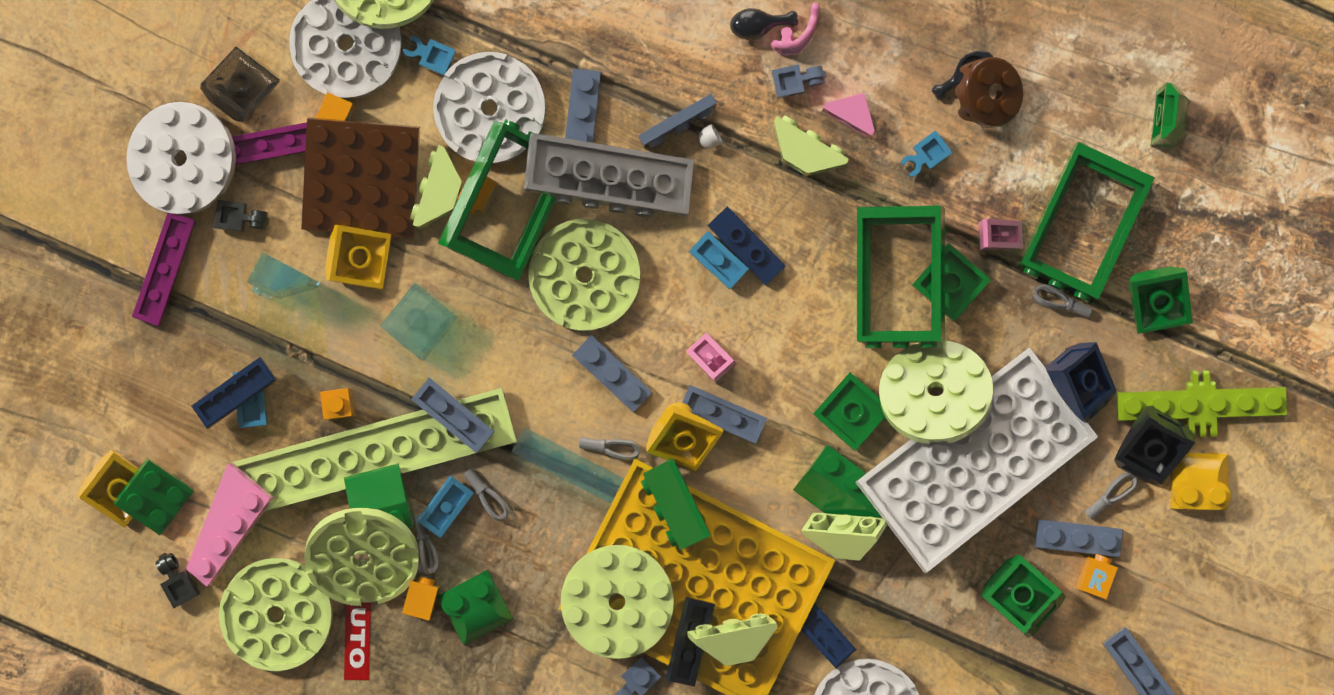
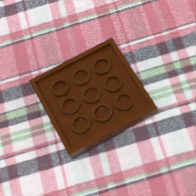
[301,117,420,239]

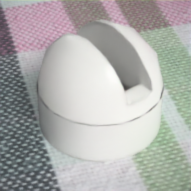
[699,124,723,149]

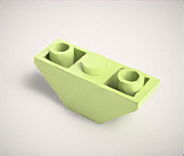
[773,116,849,176]
[410,145,464,229]
[801,512,887,561]
[687,614,777,666]

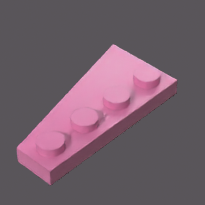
[186,463,274,586]

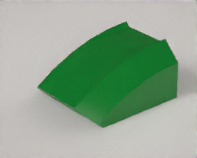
[1150,83,1190,148]
[981,554,1066,638]

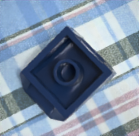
[1045,342,1117,423]

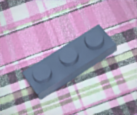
[565,68,601,143]
[638,94,717,149]
[572,335,653,413]
[411,378,495,453]
[682,385,767,444]
[1034,519,1123,557]
[1102,627,1175,695]

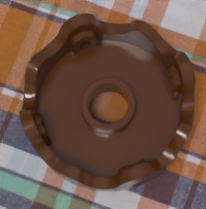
[955,57,1024,128]

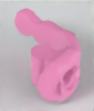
[771,3,820,56]

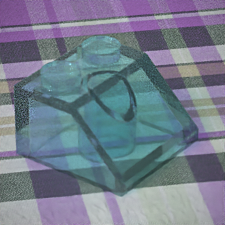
[246,252,320,301]
[380,283,459,361]

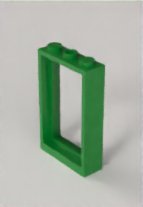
[438,119,555,281]
[1018,142,1155,303]
[857,205,945,348]

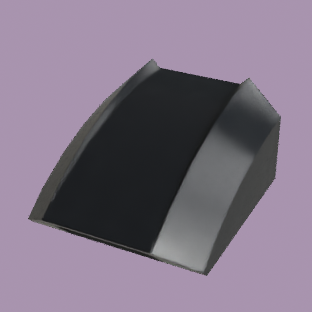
[1114,406,1196,485]

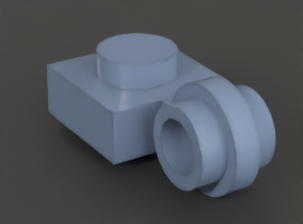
[772,64,827,99]

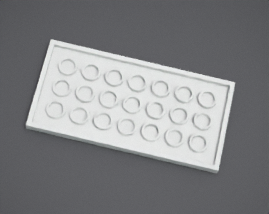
[855,347,1098,573]

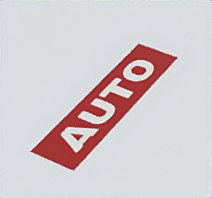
[344,602,371,680]

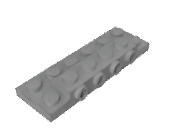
[524,133,694,217]

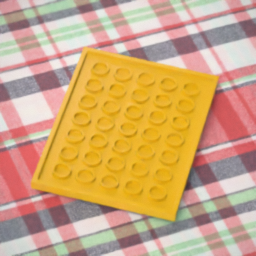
[558,459,836,695]

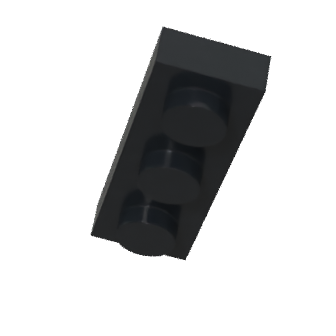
[665,597,715,687]

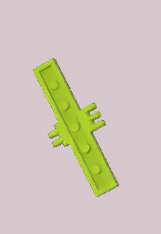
[1116,370,1287,438]

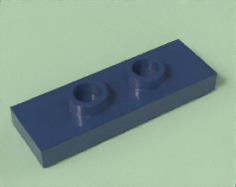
[707,206,786,286]
[191,357,277,429]
[801,602,857,668]

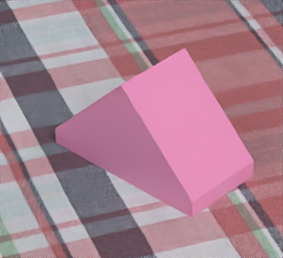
[822,93,875,139]
[978,219,1023,251]
[686,333,736,383]

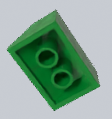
[793,445,881,518]
[641,458,711,550]

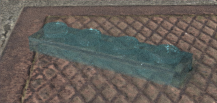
[512,427,624,504]

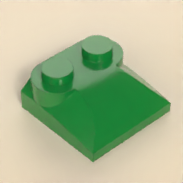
[1128,267,1193,334]
[438,569,514,645]

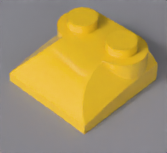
[325,225,391,289]
[646,402,723,472]
[78,450,139,528]
[1170,453,1231,510]

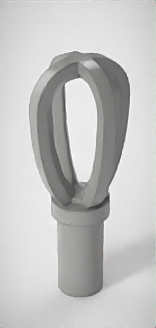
[1033,284,1092,318]
[579,437,640,461]
[464,468,510,521]
[1085,473,1138,519]
[414,514,440,575]

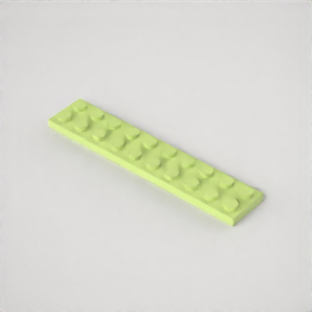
[231,388,517,512]

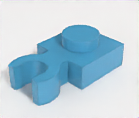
[403,36,457,76]
[900,130,952,178]

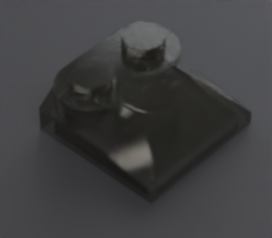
[200,47,280,122]

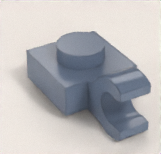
[615,657,661,695]

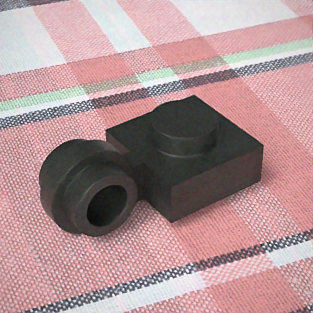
[214,200,270,232]
[155,553,200,609]

